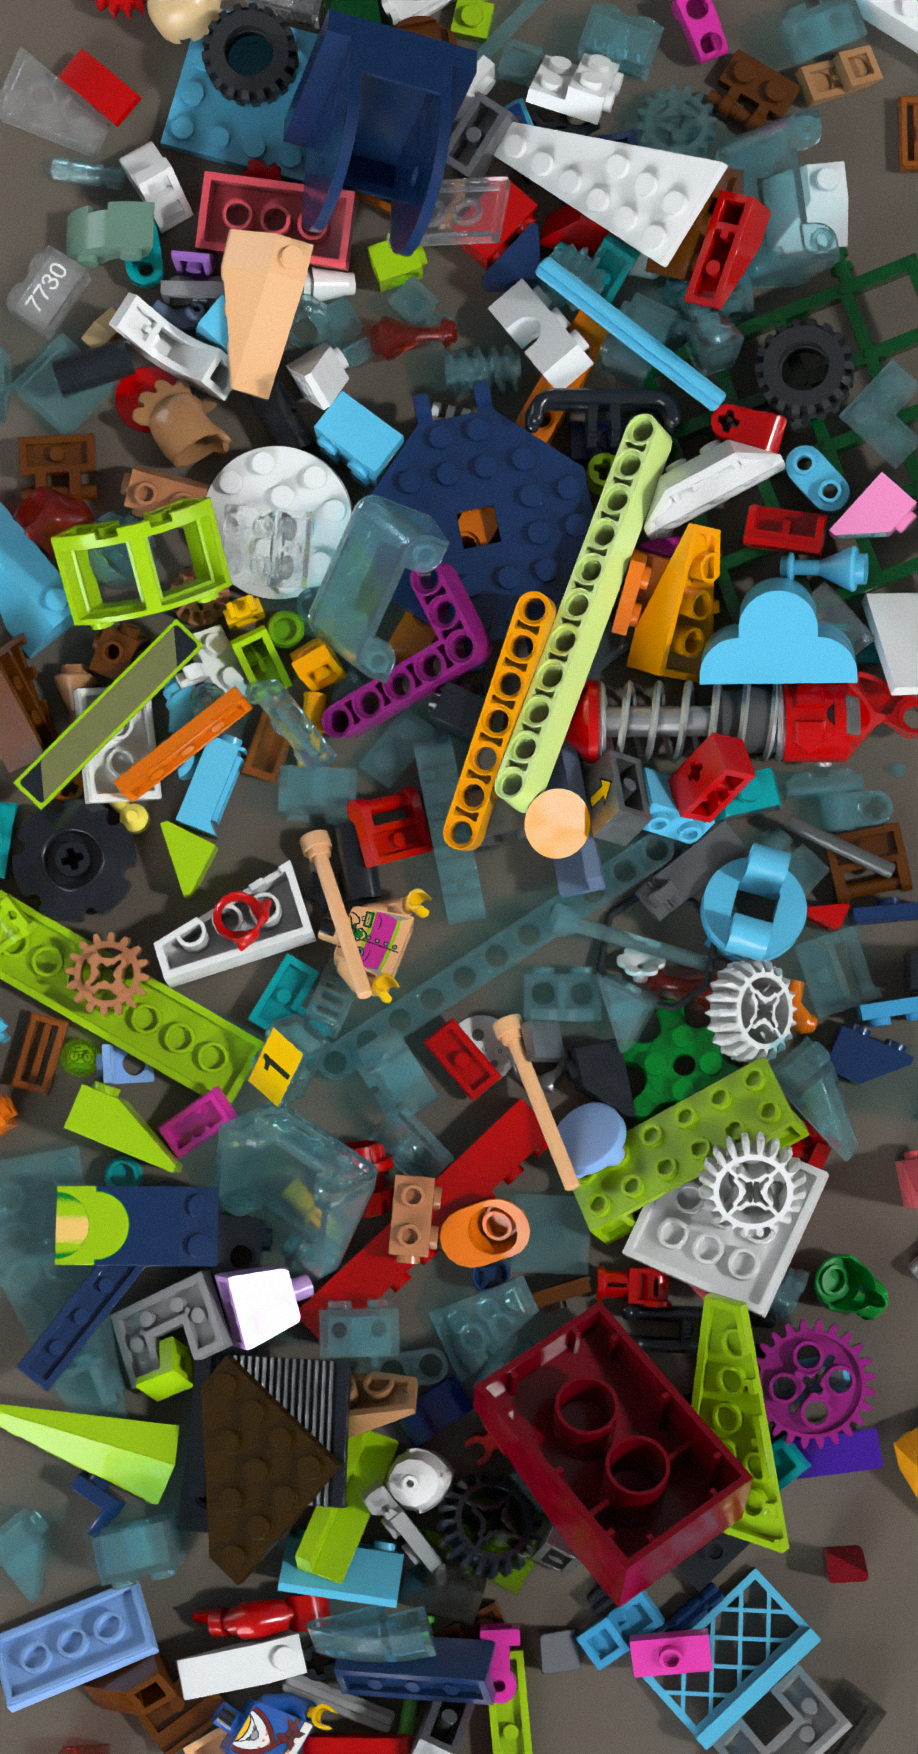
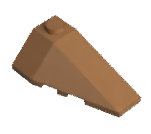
[348,1370,418,1439]

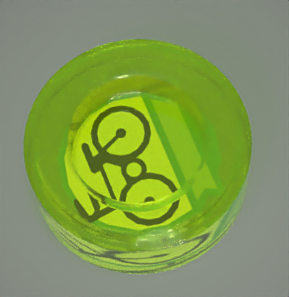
[60,1038,100,1077]

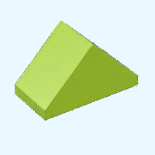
[229,625,293,702]
[160,821,219,899]

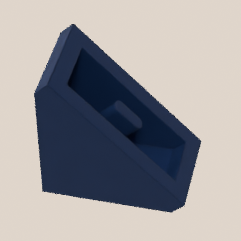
[482,222,541,292]

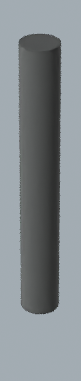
[785,815,896,878]

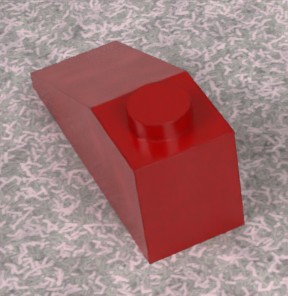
[684,190,771,310]

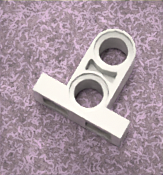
[119,141,194,233]

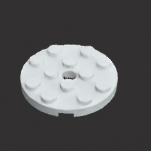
[206,446,354,599]

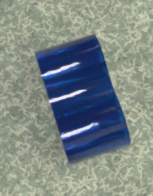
[397,1374,474,1448]

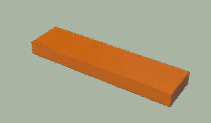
[113,686,253,802]

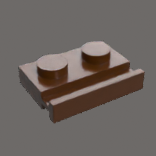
[136,1677,227,1754]

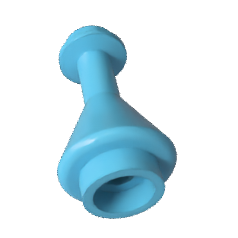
[780,546,869,592]

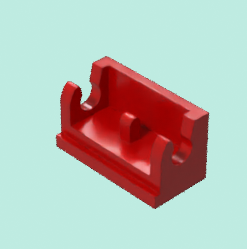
[743,504,829,558]

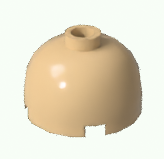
[147,0,224,44]

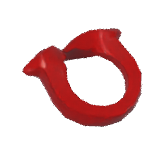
[213,891,272,951]

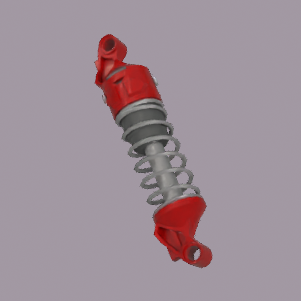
[503,671,918,767]

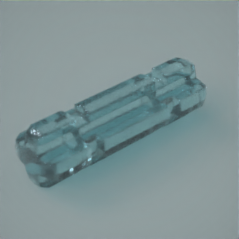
[50,157,124,190]

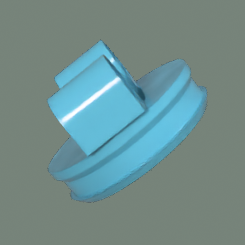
[700,843,807,962]

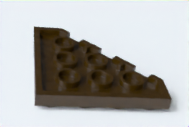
[201,1356,343,1585]

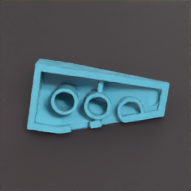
[0,501,74,659]

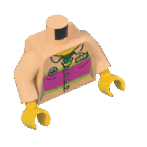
[318,888,432,1003]

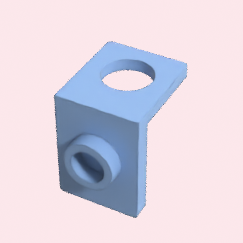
[96,1044,154,1085]

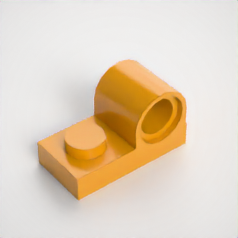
[289,634,348,693]

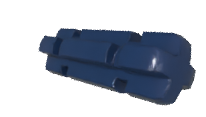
[655,1582,724,1633]

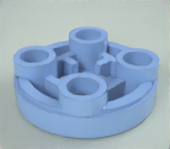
[557,1102,626,1178]

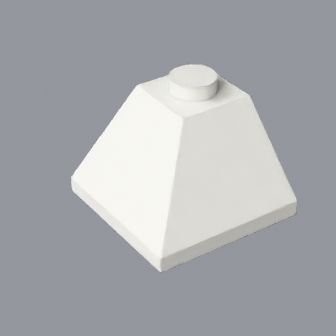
[764,161,848,255]

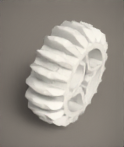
[705,958,798,1063]
[699,1131,806,1238]

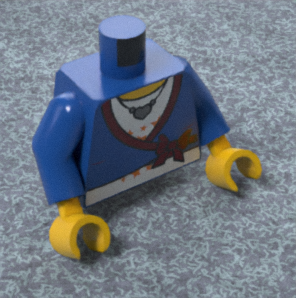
[211,1693,338,1754]

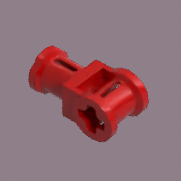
[596,1266,672,1308]

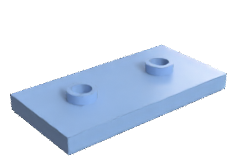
[0,1578,159,1713]

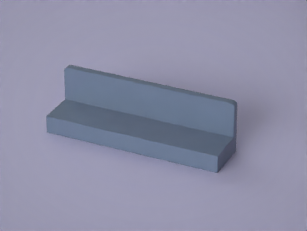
[545,739,606,898]

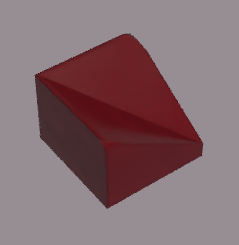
[823,1545,869,1583]

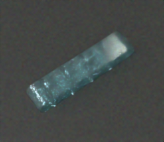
[412,734,486,926]

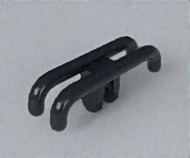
[525,388,681,448]
[620,1304,776,1358]

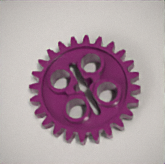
[756,1319,876,1449]

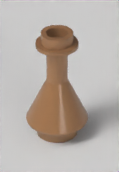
[53,664,99,726]

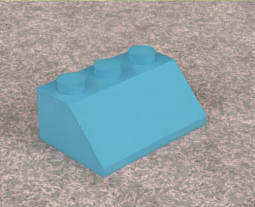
[277,1527,405,1608]

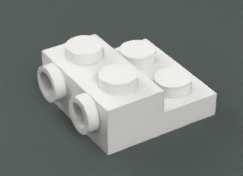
[526,53,624,125]

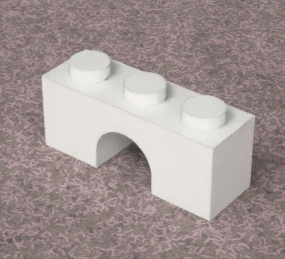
[488,278,594,388]

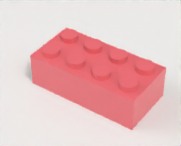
[195,171,358,273]

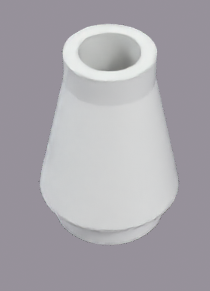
[301,266,356,304]

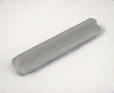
[282,1674,395,1733]

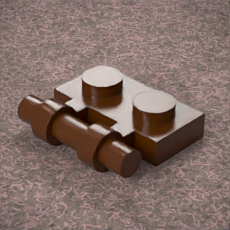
[705,49,802,141]
[18,433,99,506]

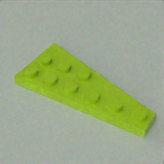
[691,1292,789,1553]

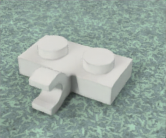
[175,624,254,702]

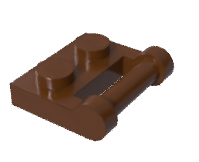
[824,822,913,904]

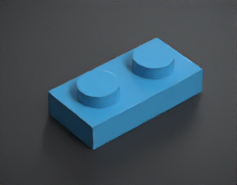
[855,996,918,1028]

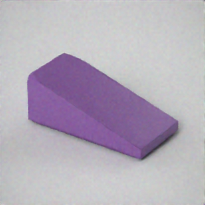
[171,250,218,281]

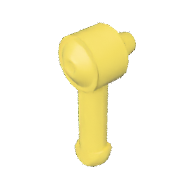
[108,802,151,834]

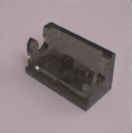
[823,1679,887,1754]

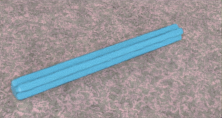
[535,257,726,411]

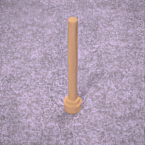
[299,830,372,999]
[492,1014,580,1191]

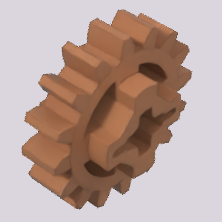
[65,932,151,1017]

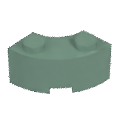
[65,201,155,268]

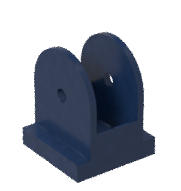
[283,9,477,257]

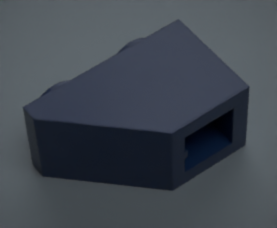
[820,1022,914,1085]

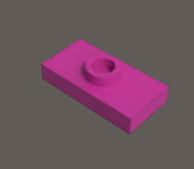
[157,1086,240,1159]
[629,1628,713,1678]

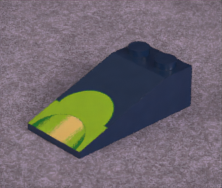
[54,1186,219,1268]

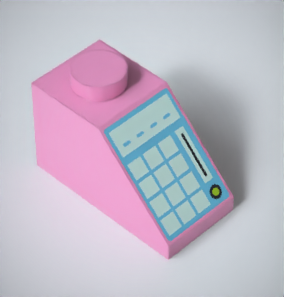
[829,472,917,540]

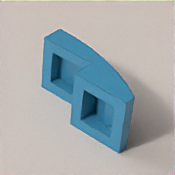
[576,1590,666,1671]

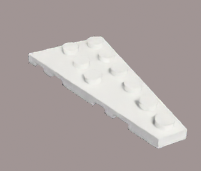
[493,122,728,267]

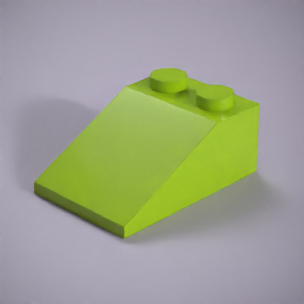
[64,1080,183,1173]

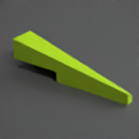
[0,1404,180,1505]

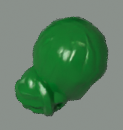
[813,1254,889,1320]

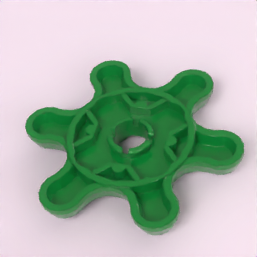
[620,998,742,1122]

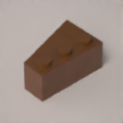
[0,632,58,773]

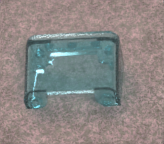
[715,110,840,289]
[308,495,449,683]
[214,1103,378,1278]

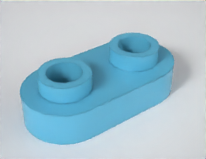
[785,445,850,514]

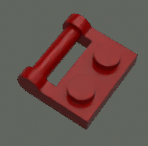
[347,786,434,868]

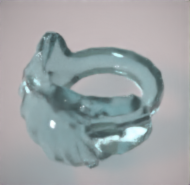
[288,294,332,350]

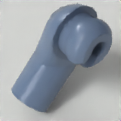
[152,299,206,332]

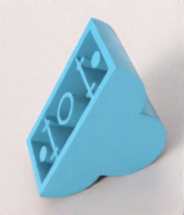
[700,577,857,685]

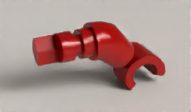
[191,1594,331,1640]

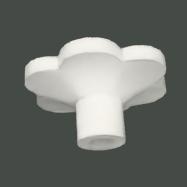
[616,946,666,983]

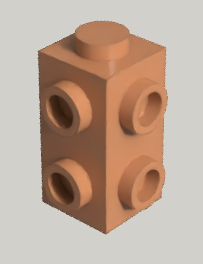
[120,464,211,529]
[388,1174,442,1264]

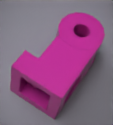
[670,0,728,65]
[480,1623,520,1704]

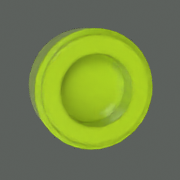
[267,611,305,650]

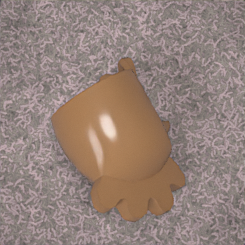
[132,379,232,468]

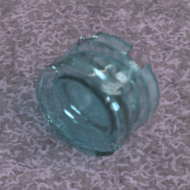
[769,1266,809,1321]

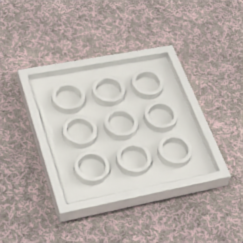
[622,1157,829,1318]

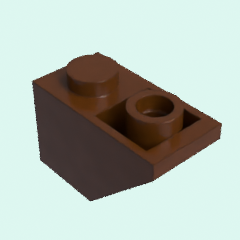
[82,1653,177,1716]

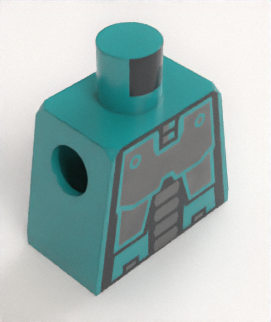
[712,767,783,826]

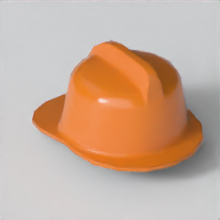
[440,1198,531,1268]

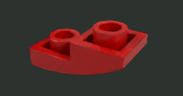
[58,48,142,127]

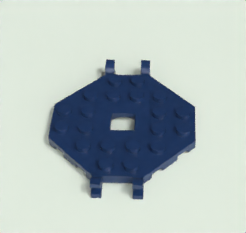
[358,380,594,675]

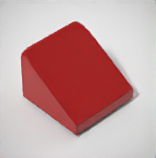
[806,903,851,932]

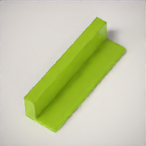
[295,1430,399,1584]

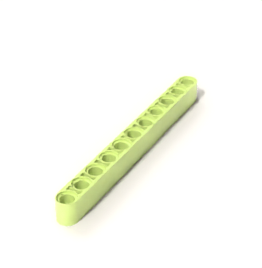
[494,413,672,813]

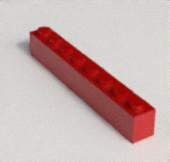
[299,1098,548,1348]

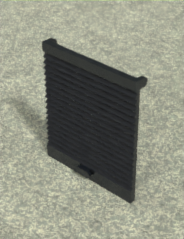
[188,1354,354,1508]

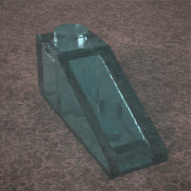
[772,1036,859,1162]

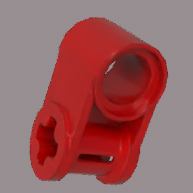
[711,404,788,454]

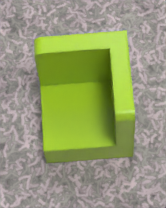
[136,1336,194,1402]

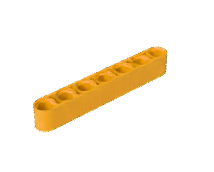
[443,591,557,851]

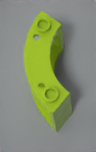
[50,497,232,630]

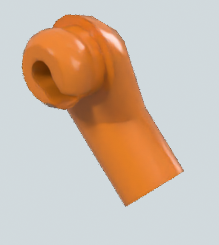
[788,979,818,1034]

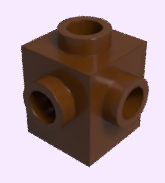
[89,621,151,680]

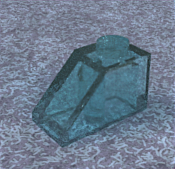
[0,1507,50,1604]

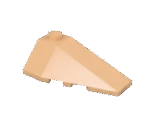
[221,229,314,400]

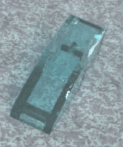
[307,1605,436,1663]

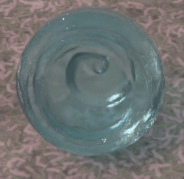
[189,683,225,717]

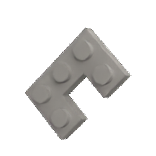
[110,1271,233,1389]
[713,1664,853,1754]

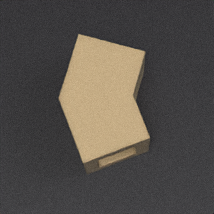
[81,307,123,348]

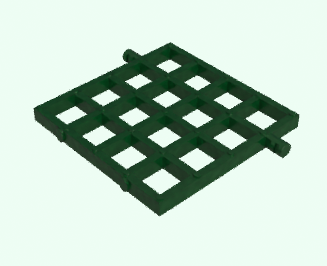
[636,247,918,624]

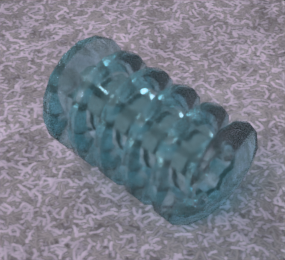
[444,344,522,396]

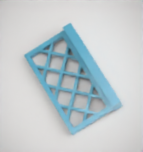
[642,1568,821,1751]

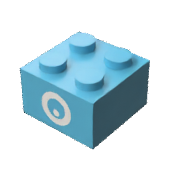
[314,391,404,488]

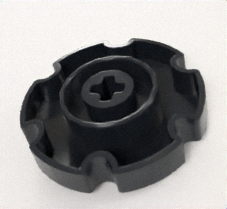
[12,799,137,923]

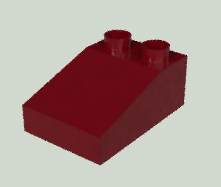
[473,1301,753,1608]

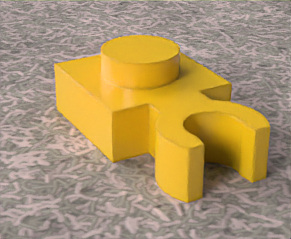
[223,595,266,632]

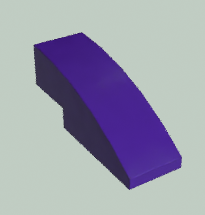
[771,1425,883,1479]

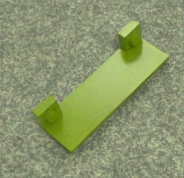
[573,1057,810,1245]

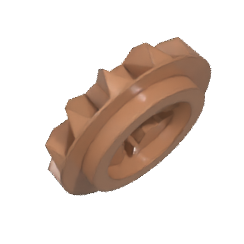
[170,566,230,626]

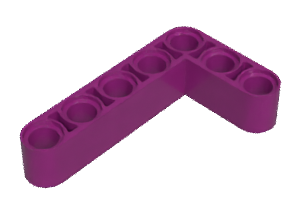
[322,561,492,739]

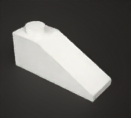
[286,343,349,410]
[175,1629,307,1700]

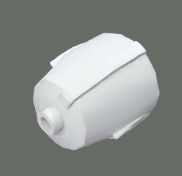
[384,1447,457,1514]

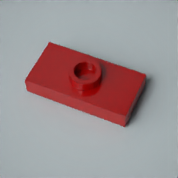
[423,1017,502,1102]

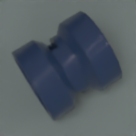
[472,1259,510,1294]

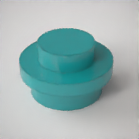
[104,1156,143,1186]

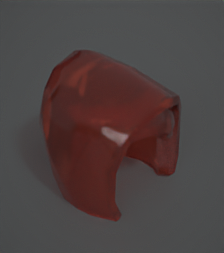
[12,486,96,561]

